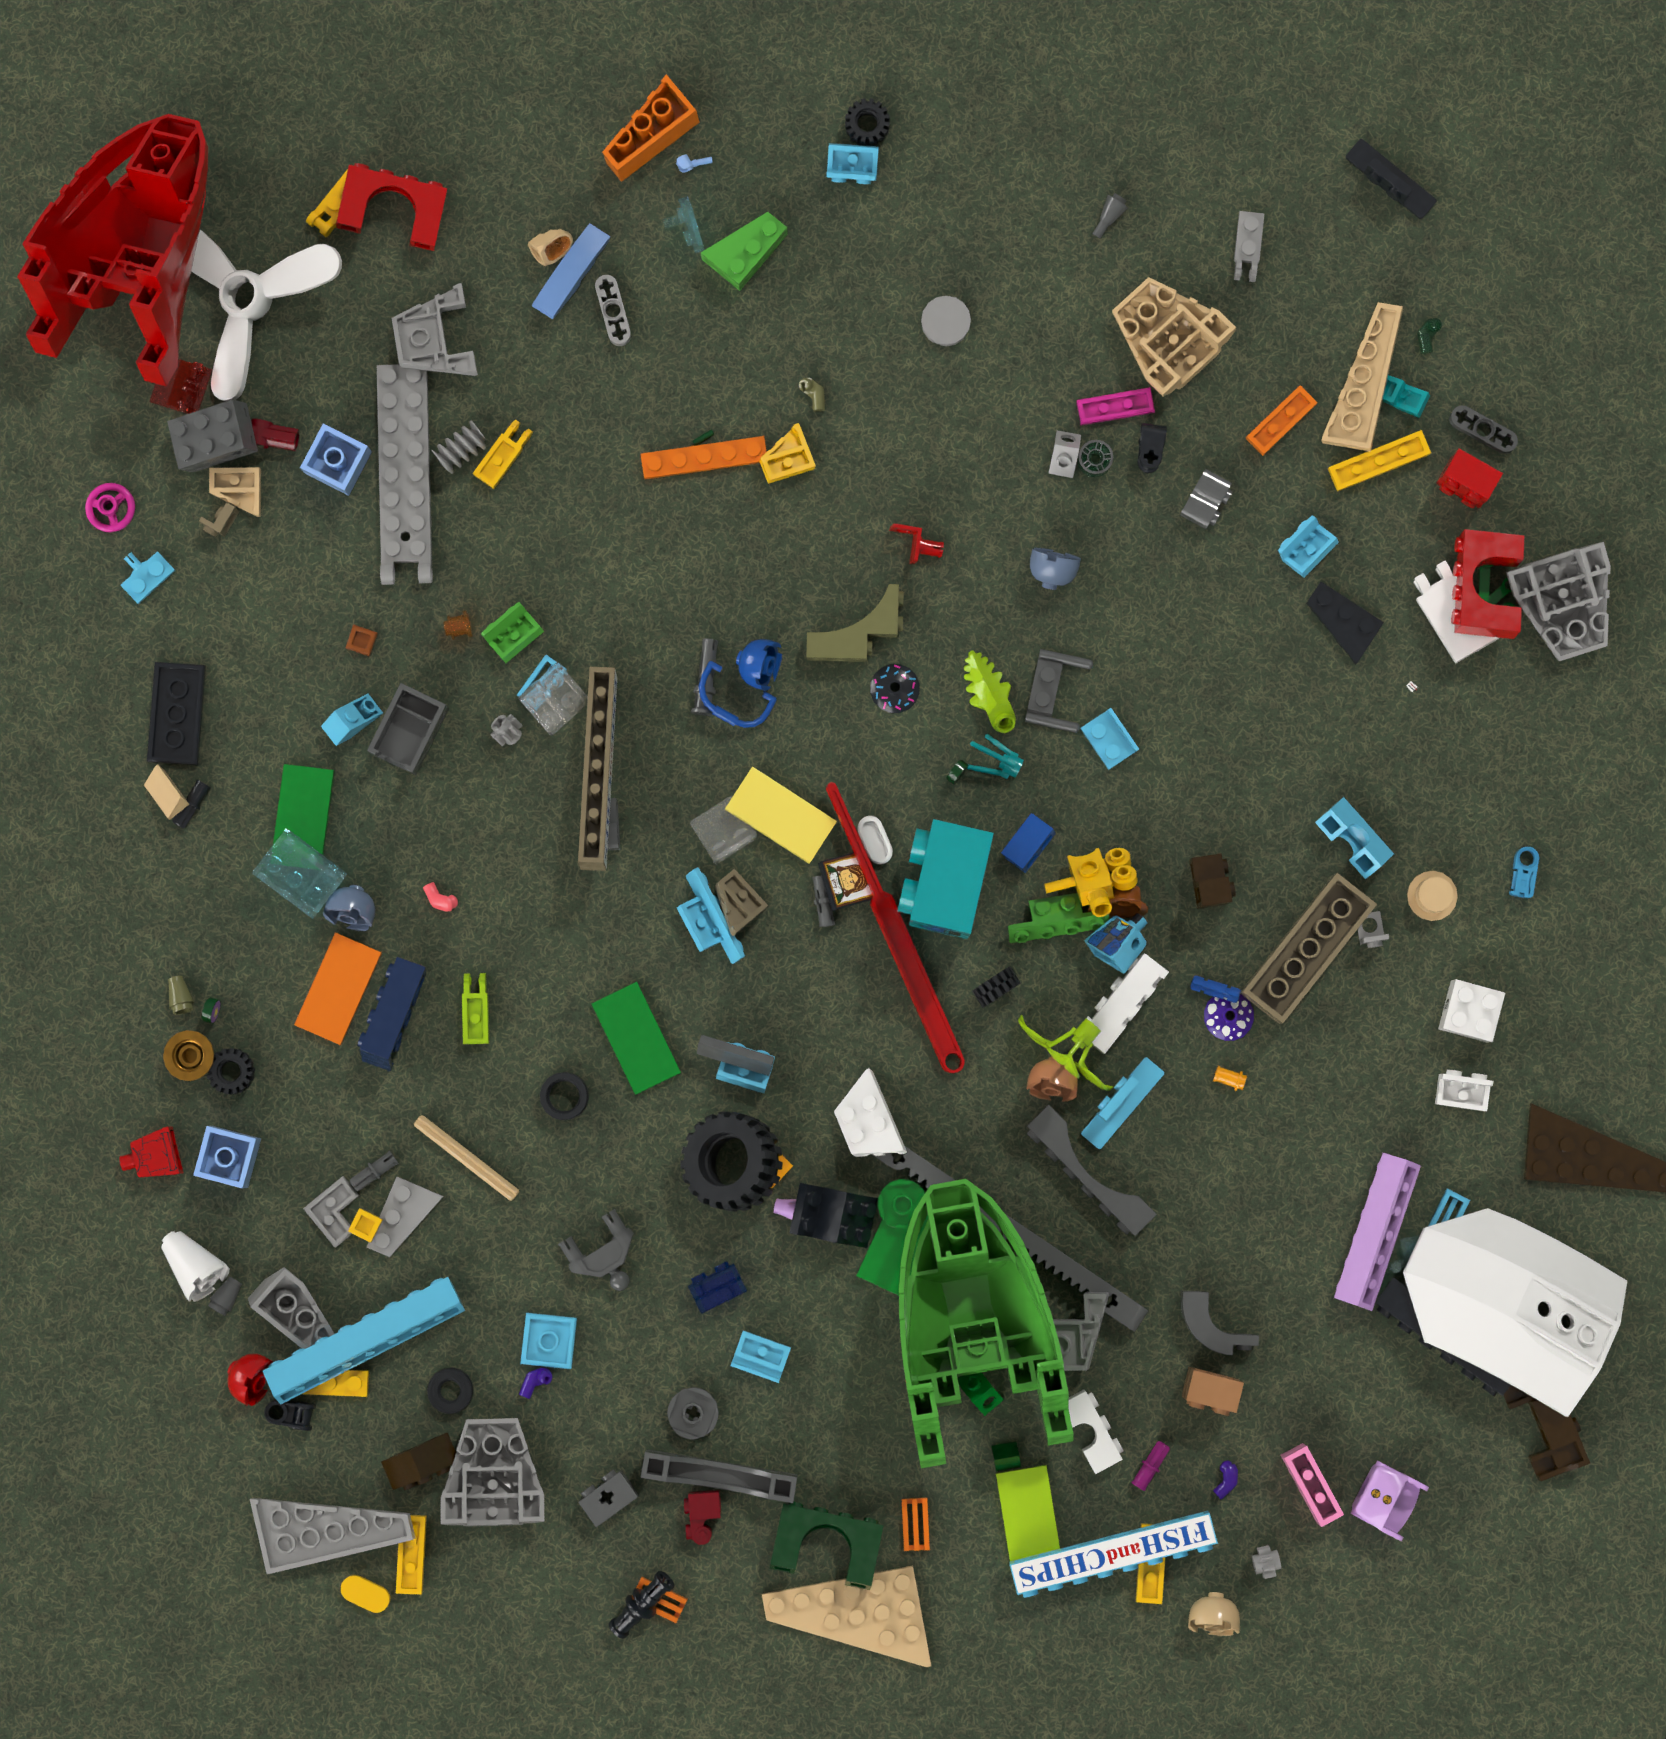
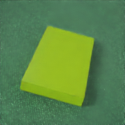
[996,1465,1060,1561]

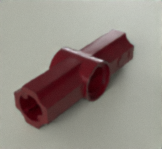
[251,419,300,451]

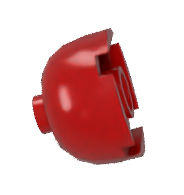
[227,1354,273,1406]

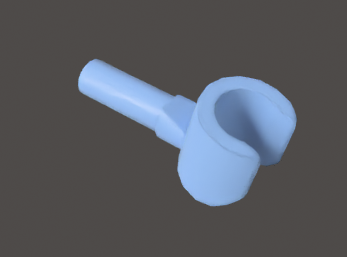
[676,154,712,173]

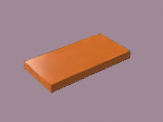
[294,932,382,1045]

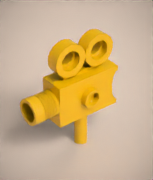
[1044,848,1138,917]

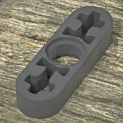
[1449,405,1518,454]

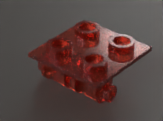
[149,359,212,414]

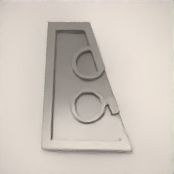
[367,1177,444,1257]

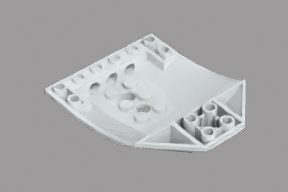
[1403,1208,1627,1417]

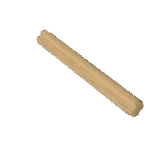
[414,1115,519,1201]

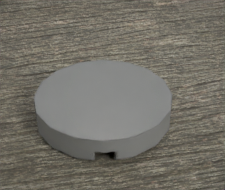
[921,296,971,346]

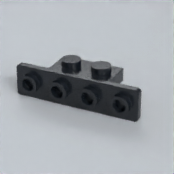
[1345,139,1437,219]

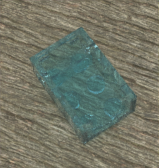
[252,828,347,919]

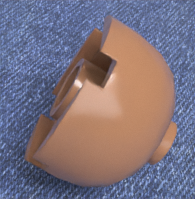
[1026,1056,1078,1102]

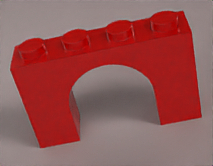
[336,163,447,251]
[1451,529,1524,639]

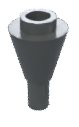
[1092,193,1128,239]

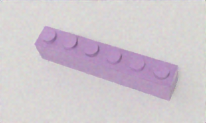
[1334,1153,1421,1311]

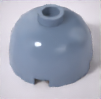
[1030,548,1081,590]
[323,885,376,931]

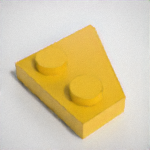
[759,423,816,484]

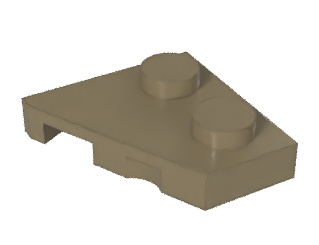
[714,869,768,936]

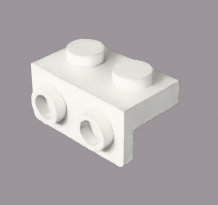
[1435,1070,1494,1112]

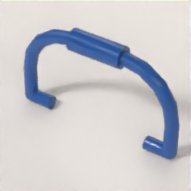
[699,661,777,728]

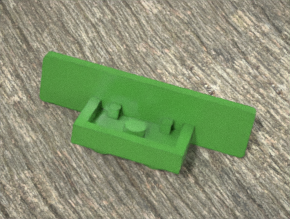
[1008,893,1109,943]

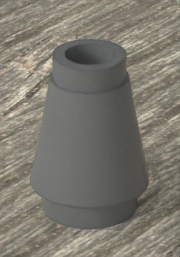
[208,1276,242,1316]

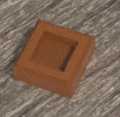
[345,624,378,657]

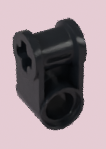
[1137,423,1167,473]
[264,1399,316,1431]

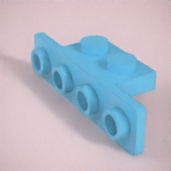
[677,867,745,964]
[1081,1057,1164,1149]

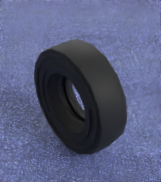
[427,1367,474,1414]

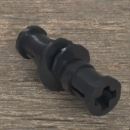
[609,1571,675,1639]

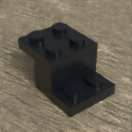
[789,1183,878,1248]

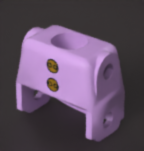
[1351,1460,1429,1541]

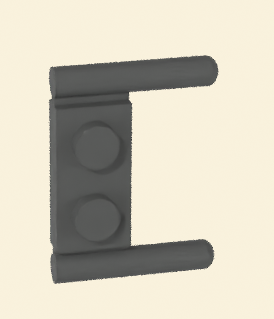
[1025,649,1093,733]

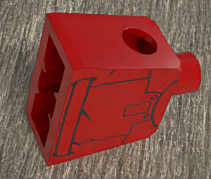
[119,1126,184,1177]

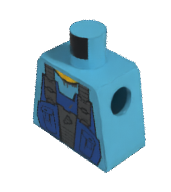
[1084,913,1148,974]

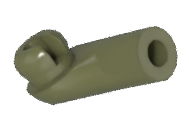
[799,378,825,412]

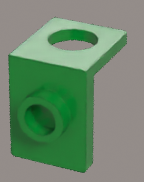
[958,1372,1004,1416]

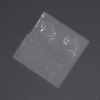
[518,662,588,736]

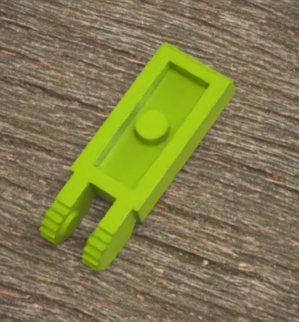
[462,973,489,1044]

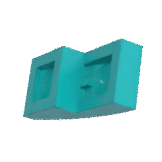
[1382,375,1430,418]

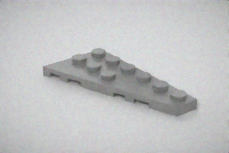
[250,1498,415,1574]

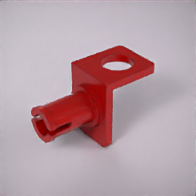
[889,524,944,564]

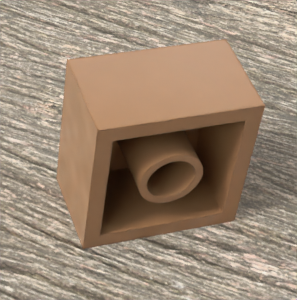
[1182,1367,1244,1416]

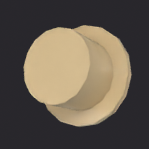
[1407,871,1458,921]

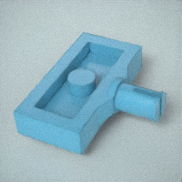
[121,551,176,604]

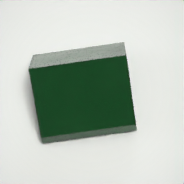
[991,1441,1021,1471]

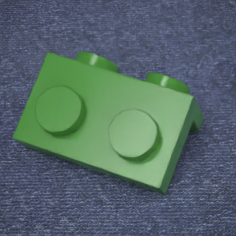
[481,602,544,663]

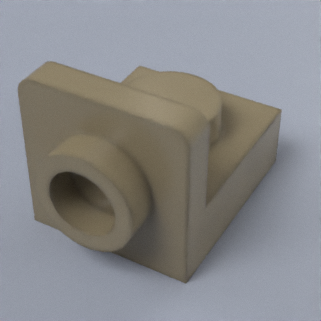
[199,502,240,537]

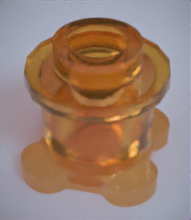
[443,610,473,640]

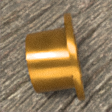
[163,1030,214,1081]

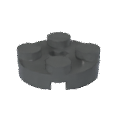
[667,1387,719,1439]

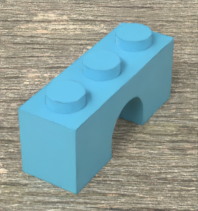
[1315,797,1394,879]

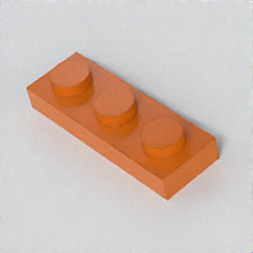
[1246,385,1317,456]

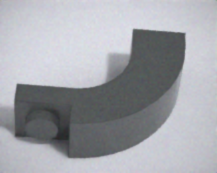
[1181,1290,1259,1355]

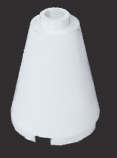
[161,1231,230,1302]

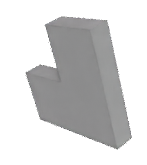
[303,1176,359,1248]

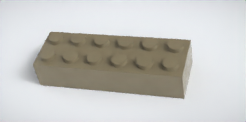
[1240,873,1377,1024]

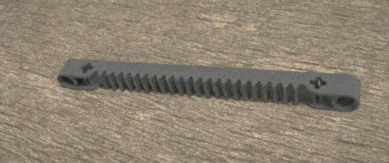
[872,1146,1149,1332]

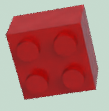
[1436,449,1503,508]

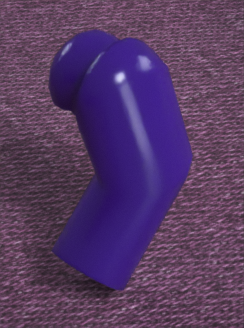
[519,1368,553,1399]
[1213,1460,1238,1500]

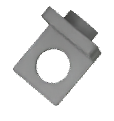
[1049,430,1081,478]
[1358,911,1389,948]

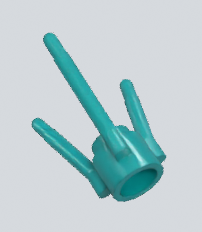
[968,734,1024,779]

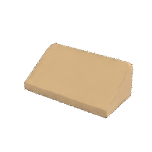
[144,764,189,820]

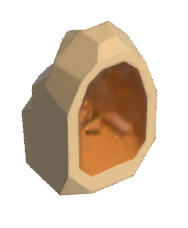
[528,229,573,266]

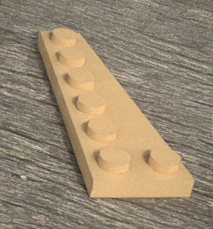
[1321,302,1403,452]

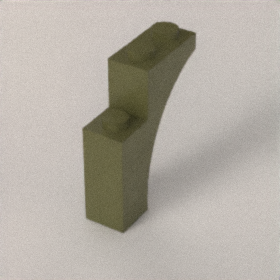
[806,584,904,662]

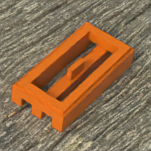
[902,1498,930,1551]
[636,1577,688,1623]

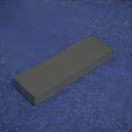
[697,1035,774,1076]

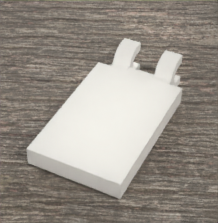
[1414,561,1499,664]

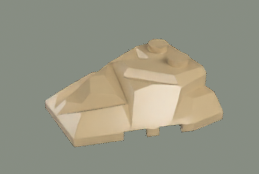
[1112,277,1236,397]

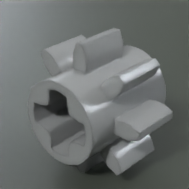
[490,714,522,746]
[1252,1545,1281,1579]

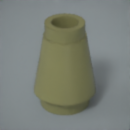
[168,976,194,1015]

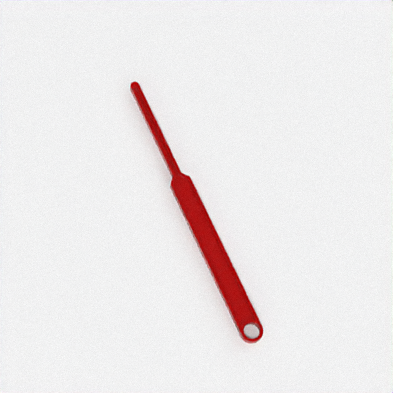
[826,782,965,1073]

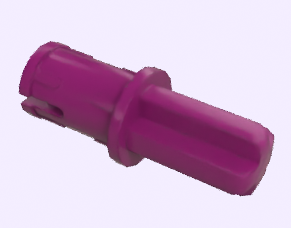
[1131,1441,1170,1491]

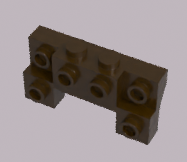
[1503,1385,1590,1481]

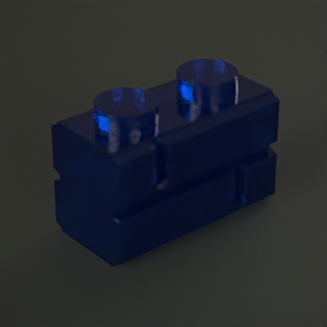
[688,1261,748,1314]

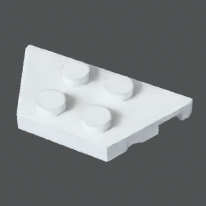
[834,1068,907,1157]

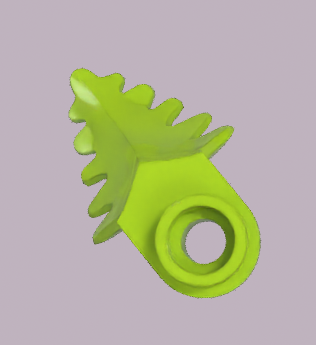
[964,651,1016,733]

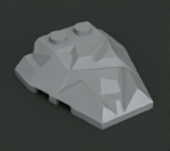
[1506,542,1611,661]
[441,1418,544,1526]

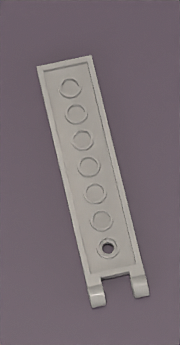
[377,364,433,585]

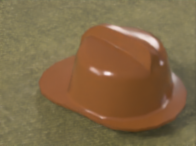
[1087,886,1148,919]

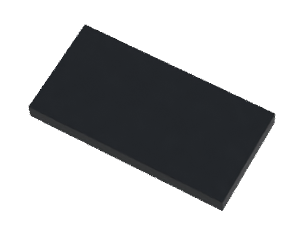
[147,662,206,765]

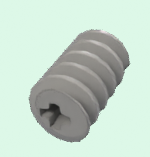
[431,420,486,474]

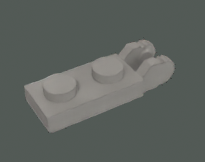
[1234,211,1264,282]

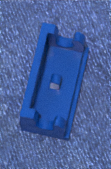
[1001,813,1056,874]

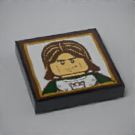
[818,849,873,911]

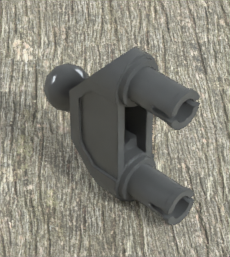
[558,1209,634,1291]

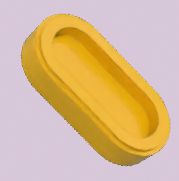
[341,1575,390,1613]

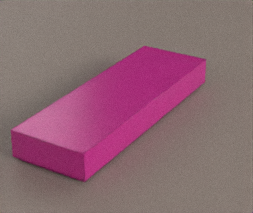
[1076,387,1155,426]

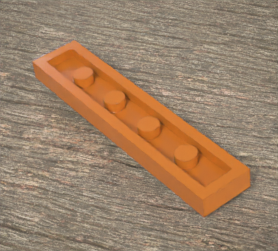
[641,436,766,479]

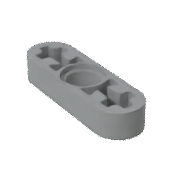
[595,275,631,346]

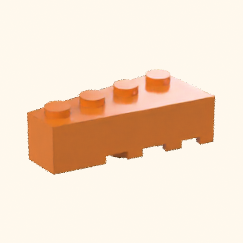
[602,74,700,182]

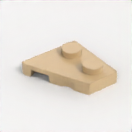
[209,467,261,517]

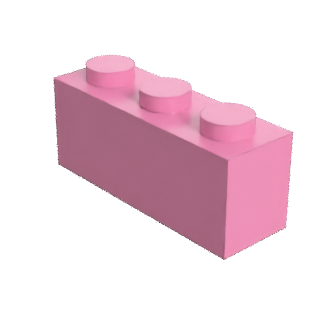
[1281,1443,1344,1527]

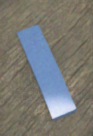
[532,223,610,319]

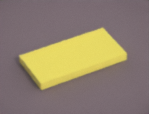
[725,767,837,864]

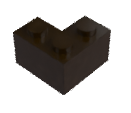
[1189,853,1236,909]
[381,1433,456,1491]

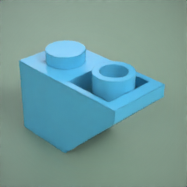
[321,694,383,746]

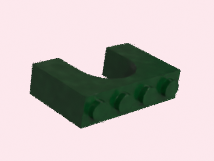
[769,1502,884,1590]

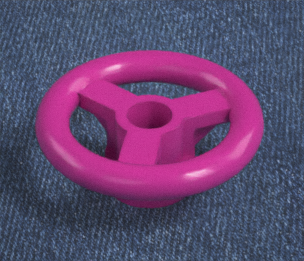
[85,483,135,532]

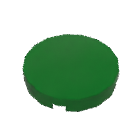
[877,1179,925,1230]

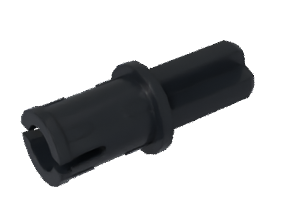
[172,779,211,828]

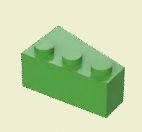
[701,212,788,291]

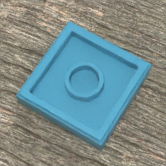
[521,1313,577,1369]

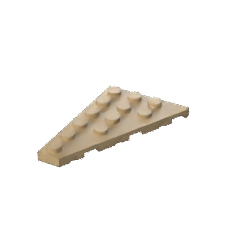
[762,1565,931,1667]

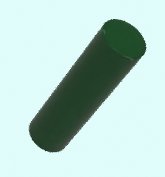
[692,430,714,446]

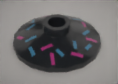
[870,664,920,713]

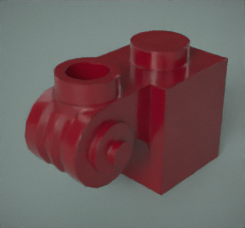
[684,1490,721,1545]

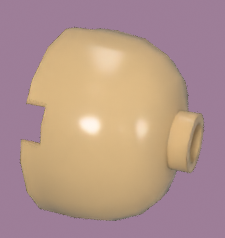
[1188,1592,1240,1636]

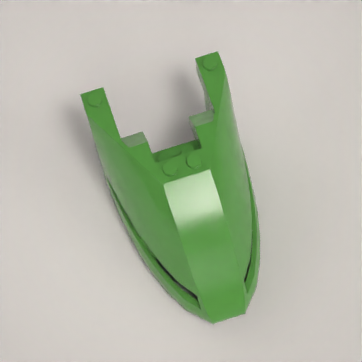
[899,1179,1074,1468]

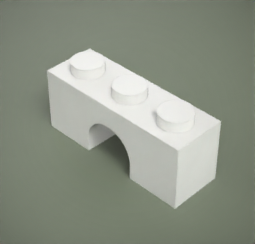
[1069,1390,1123,1474]

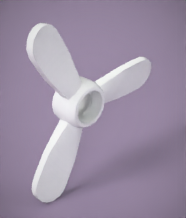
[191,230,342,401]

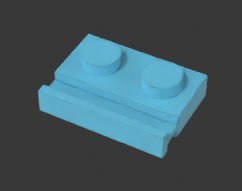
[1080,708,1139,770]
[731,1330,791,1383]

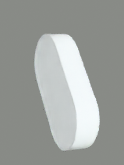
[858,816,893,864]

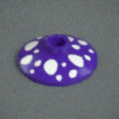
[1204,994,1254,1041]

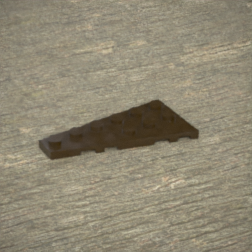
[1524,1103,1666,1192]

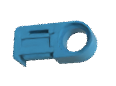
[1509,847,1539,898]

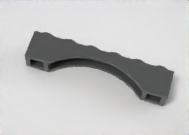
[1026,1105,1157,1236]
[641,1449,798,1503]

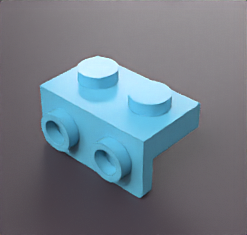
[826,143,879,184]
[1278,515,1339,578]
[716,1042,775,1093]

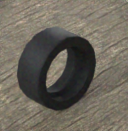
[540,1072,589,1120]

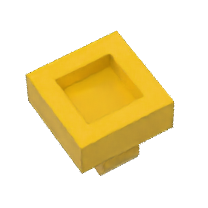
[348,1208,383,1243]

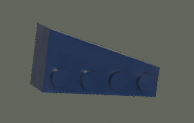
[357,957,426,1071]

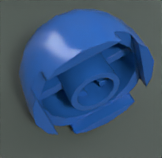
[736,639,782,691]

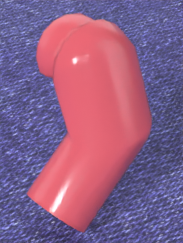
[423,882,458,912]

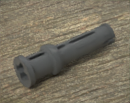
[691,638,719,716]

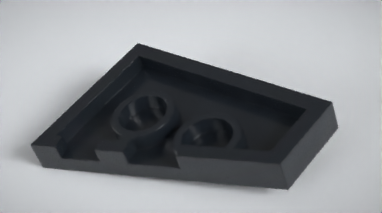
[1306,582,1384,665]

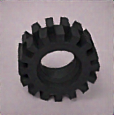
[845,98,890,146]
[972,966,1021,1008]
[207,1048,255,1094]

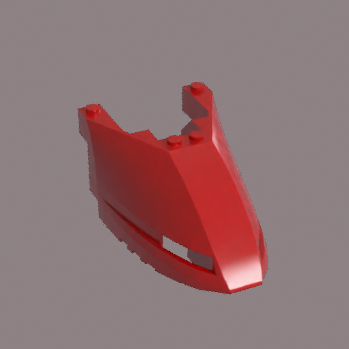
[17,114,208,386]

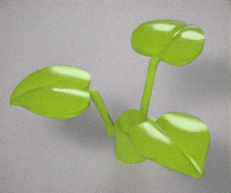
[1018,1015,1113,1091]

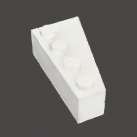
[1087,953,1169,1054]

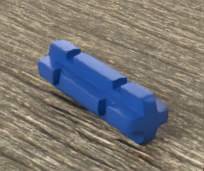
[1191,976,1241,1003]

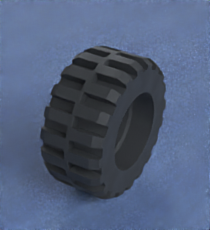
[680,1111,783,1212]

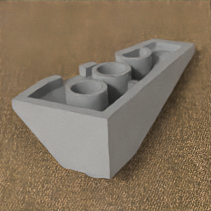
[248,1267,335,1349]

